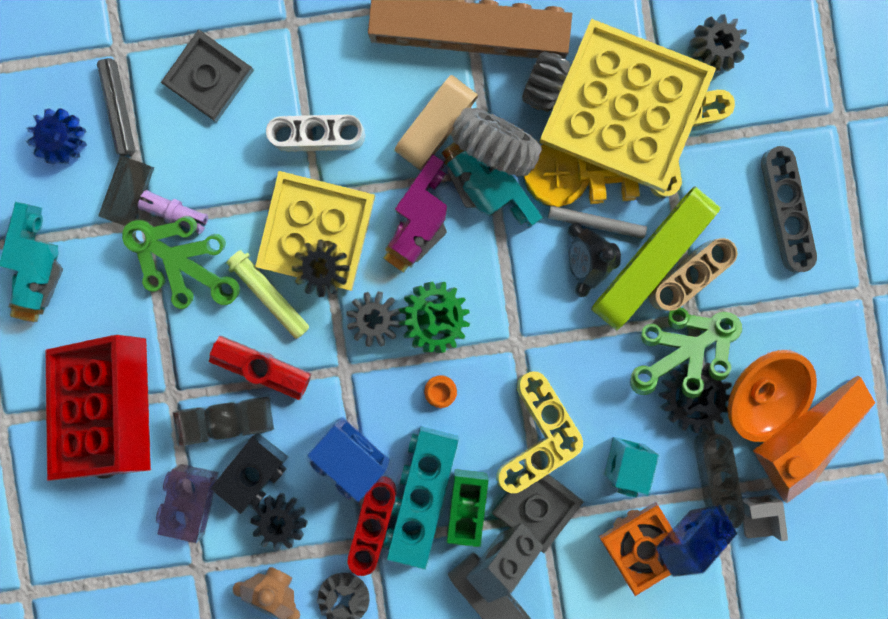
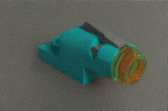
[441,142,543,228]
[0,201,63,322]

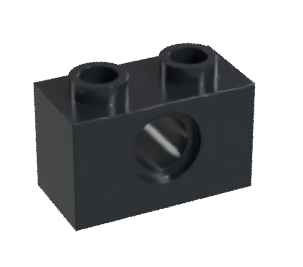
[210,432,288,514]

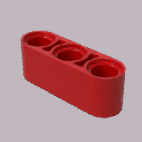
[347,476,397,576]

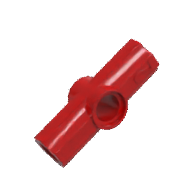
[208,335,312,400]

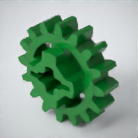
[399,281,470,353]

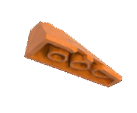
[753,376,875,503]

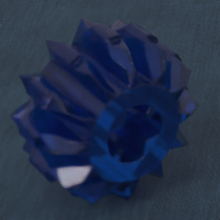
[26,108,87,165]

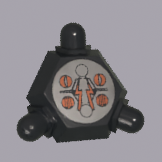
[568,224,621,297]

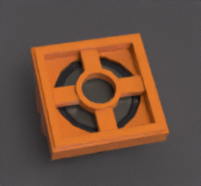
[599,502,692,596]

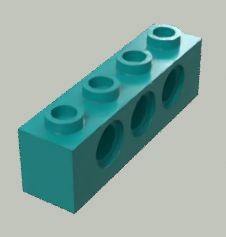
[383,426,459,570]

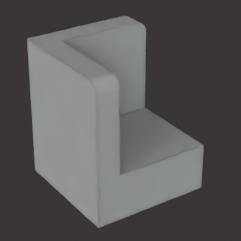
[740,495,788,541]

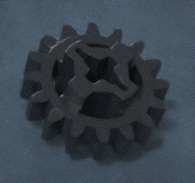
[659,362,732,433]

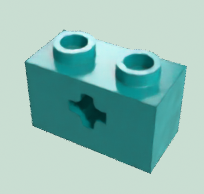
[604,437,659,497]

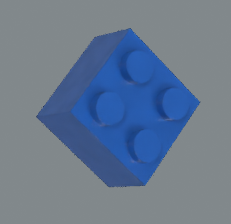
[307,416,390,502]

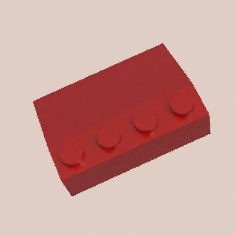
[45,334,151,481]

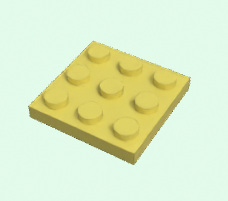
[255,171,376,291]

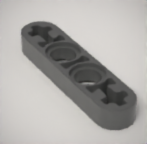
[761,146,817,272]

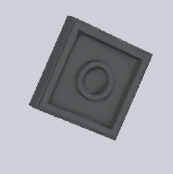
[161,29,254,123]
[492,461,583,553]

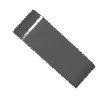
[448,552,531,619]

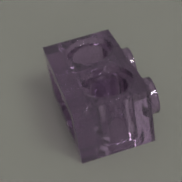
[156,464,219,543]

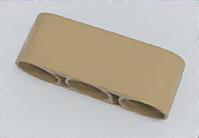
[394,75,478,171]
[649,238,738,311]

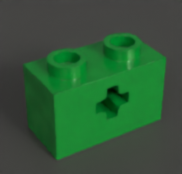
[447,469,489,547]

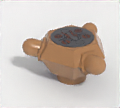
[233,567,300,619]

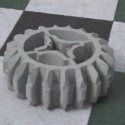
[451,108,542,176]

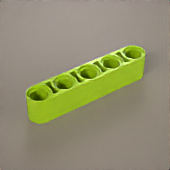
[591,186,721,331]

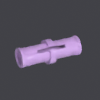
[138,190,208,234]

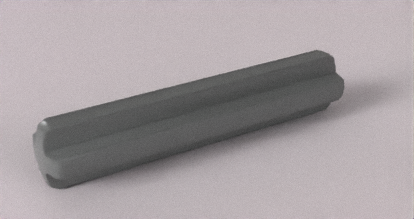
[97,58,136,156]

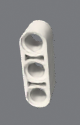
[266,115,366,152]

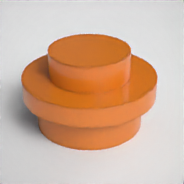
[424,375,457,408]

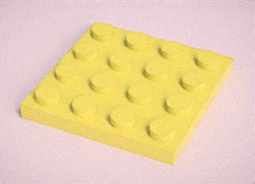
[539,18,716,193]

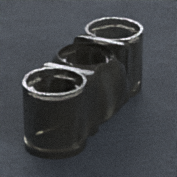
[173,397,274,446]

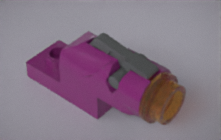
[383,154,447,273]

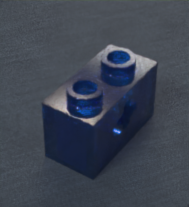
[656,505,738,577]

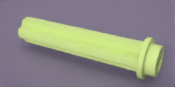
[226,250,309,339]

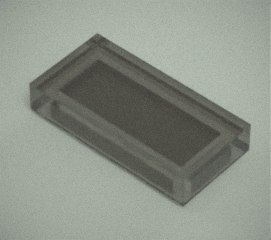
[98,155,154,226]

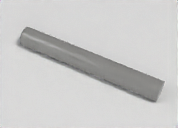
[548,206,647,239]

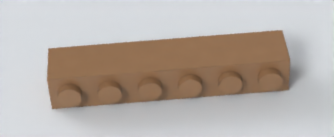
[368,0,572,59]

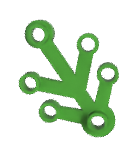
[122,216,240,309]
[630,307,742,398]

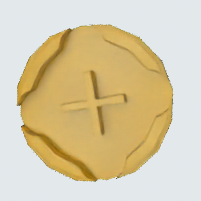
[524,144,589,207]

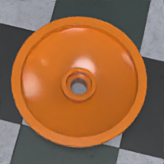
[728,350,817,442]

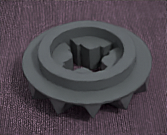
[317,573,370,619]

